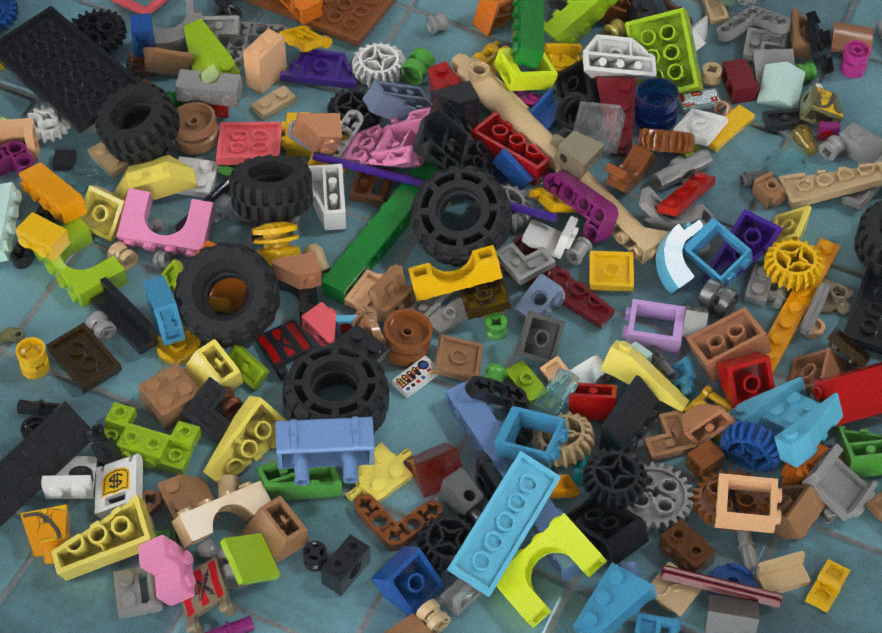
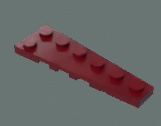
[499,233,615,329]

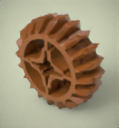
[638,128,695,154]

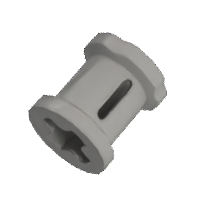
[565,237,593,265]

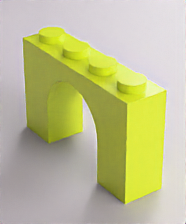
[496,513,607,628]

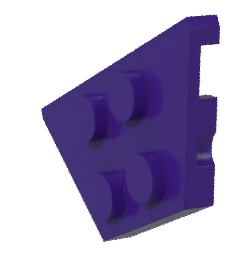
[279,49,357,89]

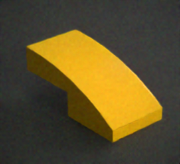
[805,559,851,613]

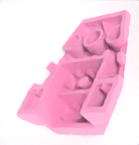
[341,107,431,168]

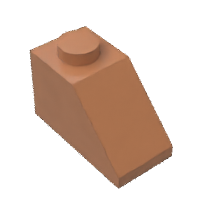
[271,251,322,290]
[681,404,736,446]

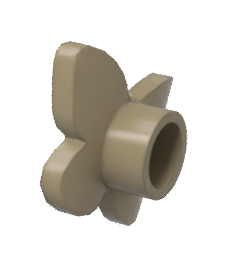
[820,279,854,317]

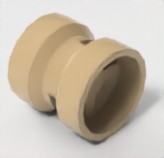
[107,241,138,271]
[416,599,451,633]

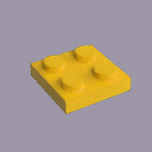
[589,251,634,292]

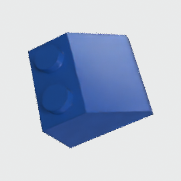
[371,546,445,616]

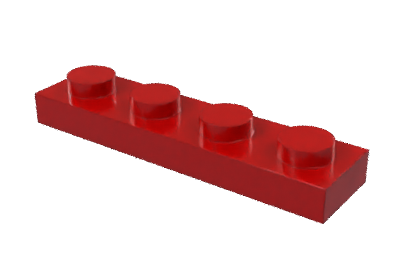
[657,172,715,217]

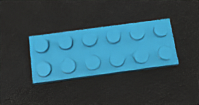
[447,451,561,597]

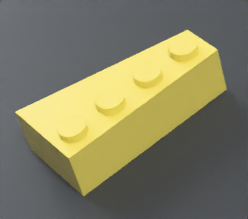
[51,494,156,581]

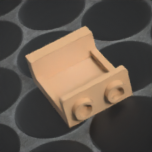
[0,118,40,162]

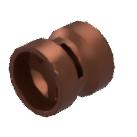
[216,386,244,419]

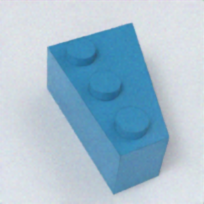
[573,563,658,633]

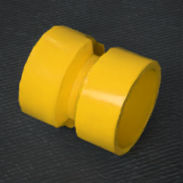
[15,337,50,380]

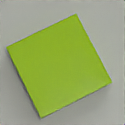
[220,533,281,585]

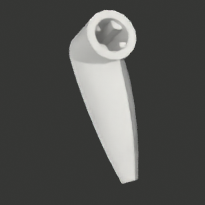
[691,15,708,51]
[546,355,611,393]

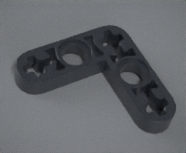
[465,376,533,446]

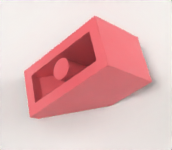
[301,302,337,347]

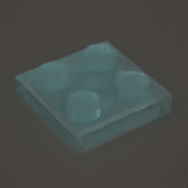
[533,368,580,415]

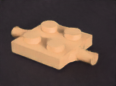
[344,266,393,322]

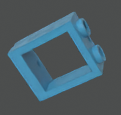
[683,217,753,286]
[142,275,186,346]
[494,406,569,469]

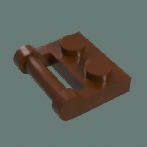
[349,166,395,209]

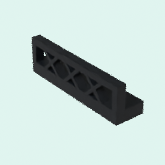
[91,277,159,355]

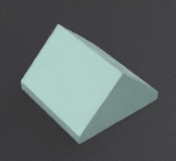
[757,61,805,109]

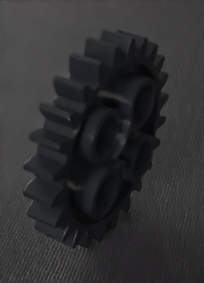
[71,8,127,55]

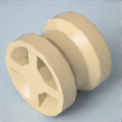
[701,62,722,87]

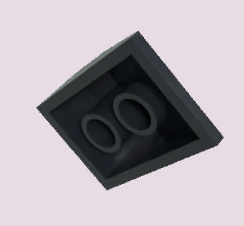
[566,498,649,565]

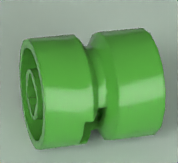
[400,47,435,86]

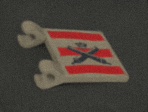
[182,556,236,633]

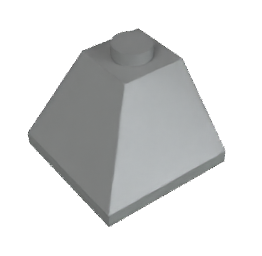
[840,122,882,164]

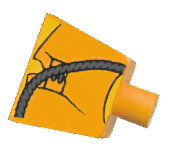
[20,504,71,564]

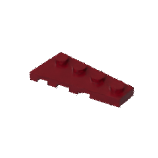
[596,76,637,157]

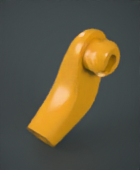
[208,297,233,314]

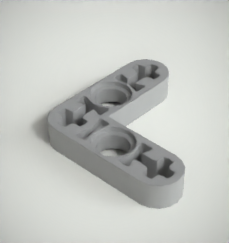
[716,6,792,42]
[227,21,288,68]
[287,110,363,158]

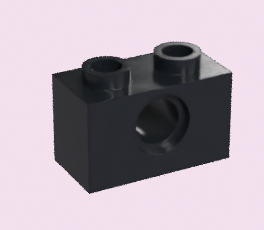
[320,534,371,596]

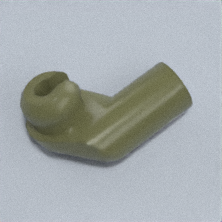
[0,327,25,345]

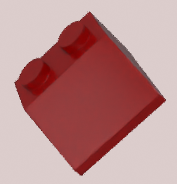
[716,352,775,409]

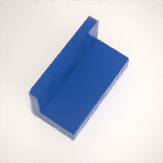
[529,88,559,132]

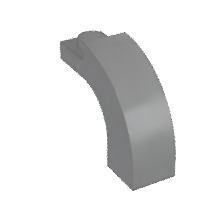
[155,0,202,52]
[639,186,714,237]

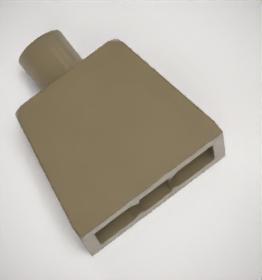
[550,131,605,180]

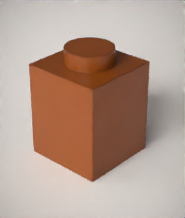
[685,439,725,482]

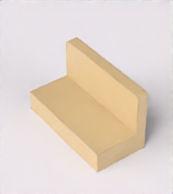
[754,551,811,593]

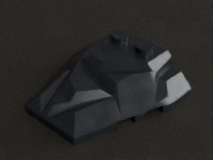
[413,96,496,175]

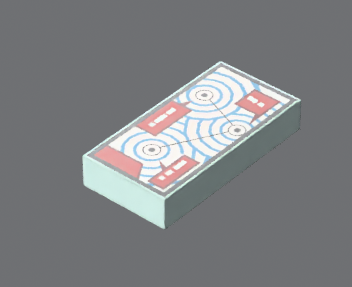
[677,88,721,113]

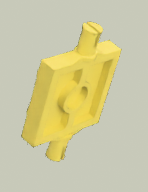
[346,442,413,504]

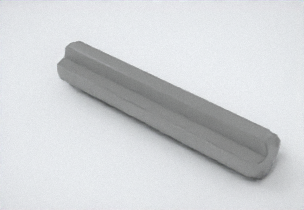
[799,282,831,335]

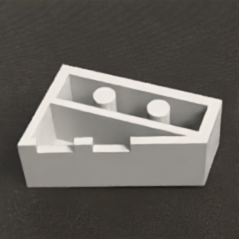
[308,164,346,230]

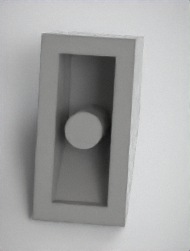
[682,304,709,337]

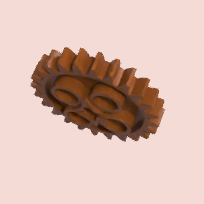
[692,468,770,532]

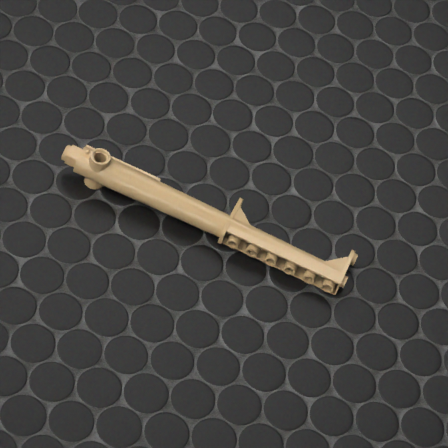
[451,53,669,264]

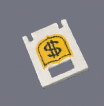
[94,454,143,519]

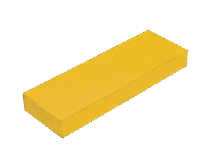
[708,105,755,152]

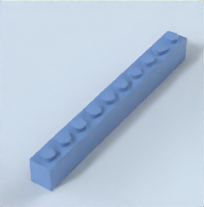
[445,380,583,581]

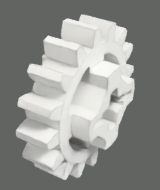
[25,105,71,143]

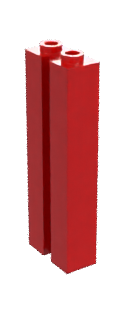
[813,362,882,427]

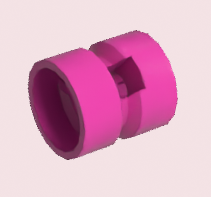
[840,40,871,79]

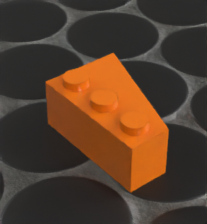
[472,0,515,36]

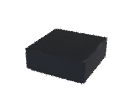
[52,150,77,171]

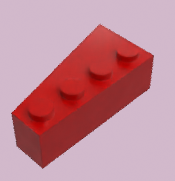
[471,111,551,188]

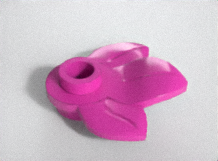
[515,91,542,108]

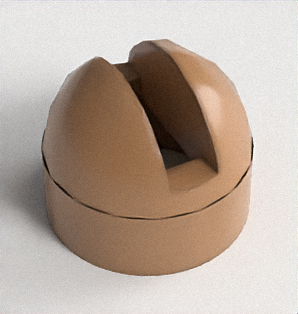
[714,100,732,116]

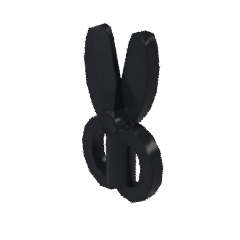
[214,0,242,19]

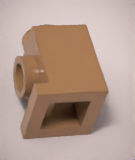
[752,171,786,209]

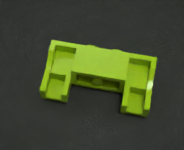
[104,402,201,475]

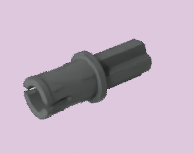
[647,345,678,382]

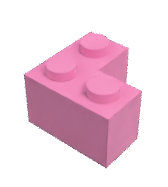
[138,535,196,606]

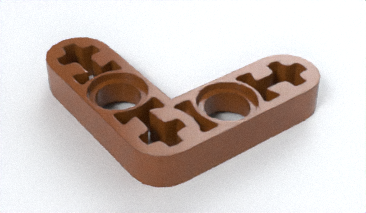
[354,494,443,551]

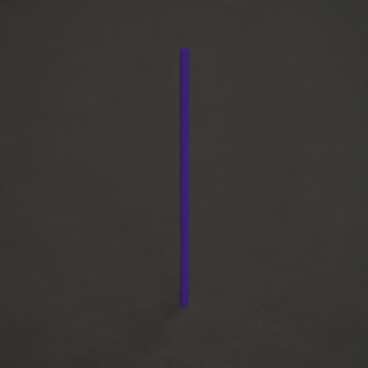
[312,152,558,222]

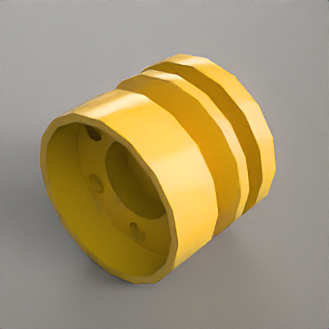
[252,221,301,267]

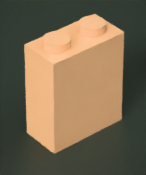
[243,28,287,95]

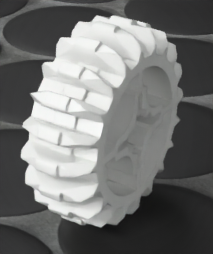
[352,41,406,88]

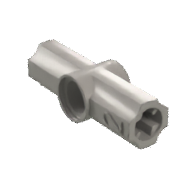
[651,149,713,190]

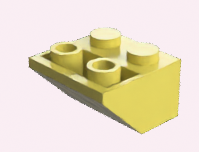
[183,339,244,390]

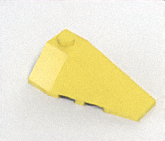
[203,396,287,484]

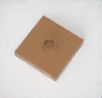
[433,334,484,381]

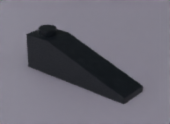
[556,59,601,136]

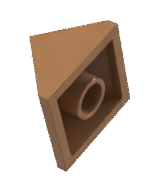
[788,8,811,59]
[143,47,194,76]

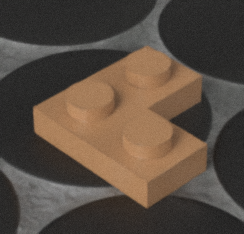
[643,410,696,462]

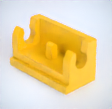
[544,43,583,73]

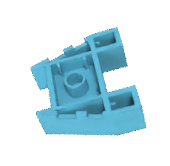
[728,377,843,468]

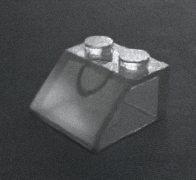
[573,101,626,154]

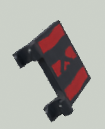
[254,319,314,381]

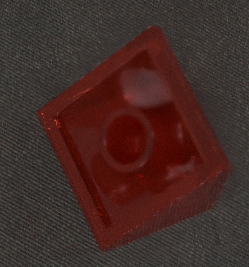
[404,442,464,498]

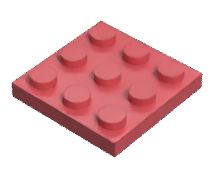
[216,122,282,166]

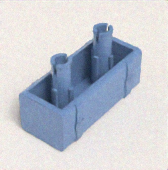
[276,416,374,486]

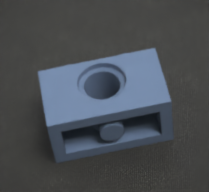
[514,273,565,320]

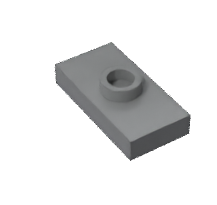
[428,297,468,337]

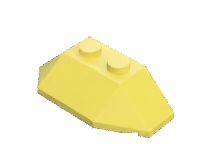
[113,155,198,201]

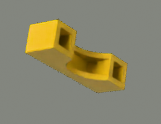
[408,245,503,302]

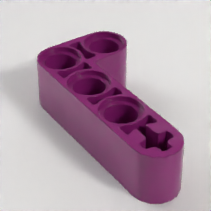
[0,140,35,178]
[544,171,619,243]

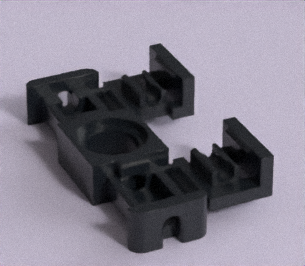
[806,10,834,74]

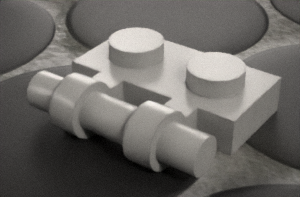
[744,264,787,309]

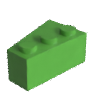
[834,425,882,478]
[257,461,342,501]

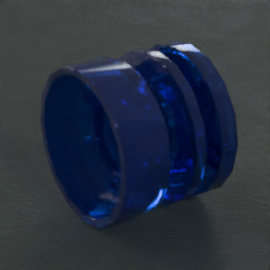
[634,77,679,130]

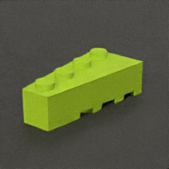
[544,0,618,44]

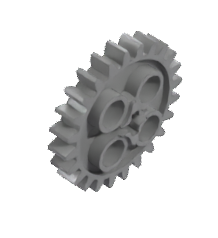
[620,461,694,534]

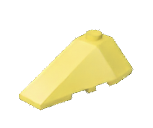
[600,340,689,412]

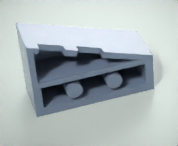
[363,80,431,121]

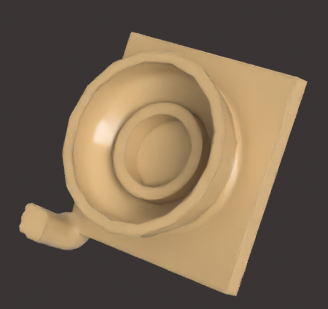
[651,561,702,616]

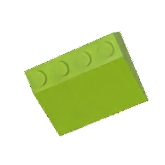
[625,8,704,101]

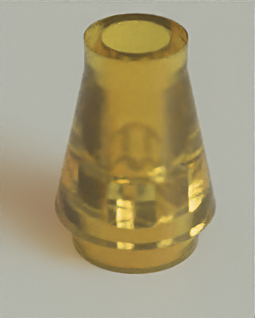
[792,124,819,156]

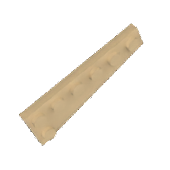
[778,161,882,209]

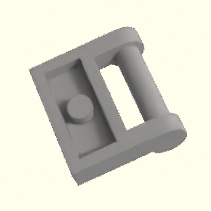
[113,567,163,619]

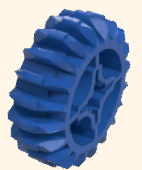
[720,420,781,473]

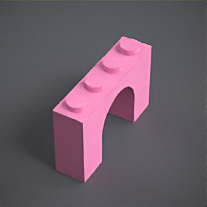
[117,188,216,258]

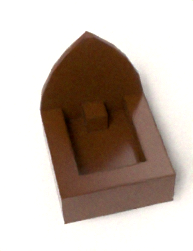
[126,53,156,77]

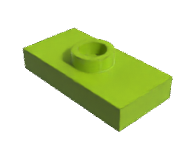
[507,360,549,406]

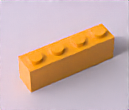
[19,162,87,225]

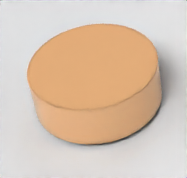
[804,318,825,339]

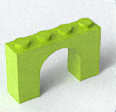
[34,217,128,308]

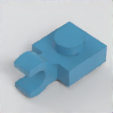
[672,357,699,400]

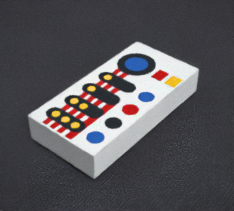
[392,355,438,398]

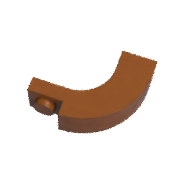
[605,143,657,193]

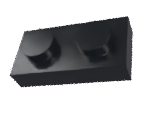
[762,108,808,132]

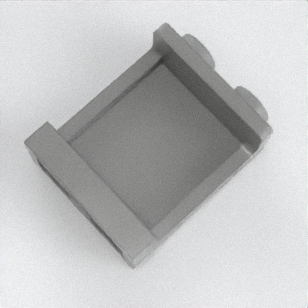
[802,443,878,522]

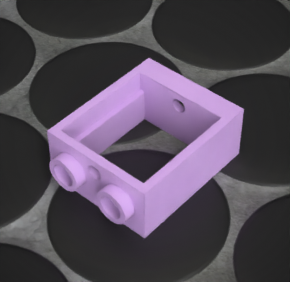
[622,299,686,355]

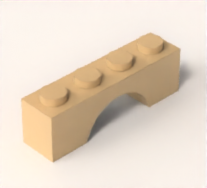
[171,480,271,548]

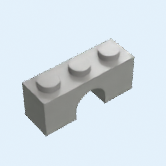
[175,69,242,107]

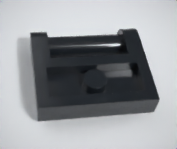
[475,454,502,502]

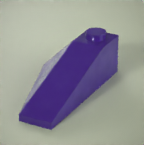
[701,209,783,288]

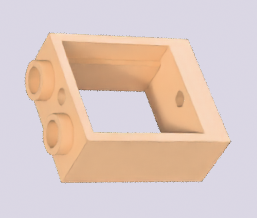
[715,473,782,533]

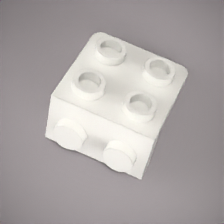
[521,216,579,259]
[41,456,98,499]

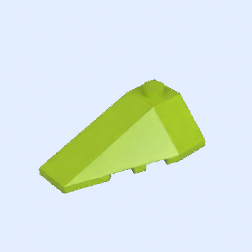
[183,19,240,84]

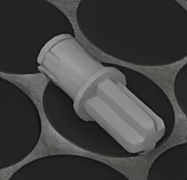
[735,530,759,571]

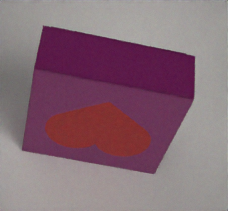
[816,121,841,141]

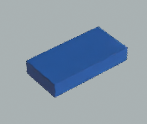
[492,148,534,190]

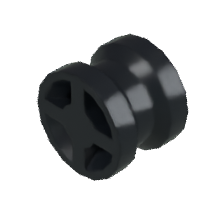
[303,541,328,571]

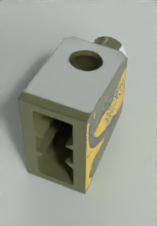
[799,83,844,126]

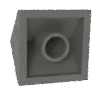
[516,311,565,363]
[704,594,759,633]

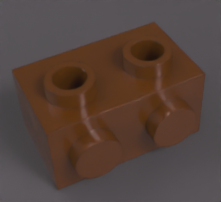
[659,519,716,574]

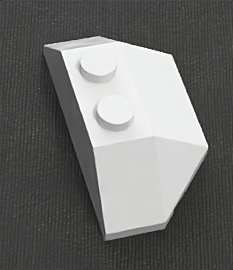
[583,34,657,80]

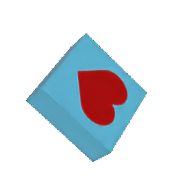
[336,315,357,336]

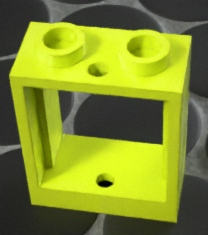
[493,48,558,91]

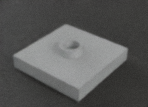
[752,49,795,90]

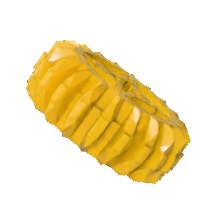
[763,237,824,292]

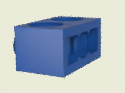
[130,13,155,57]

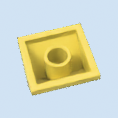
[80,185,125,241]
[772,205,812,243]

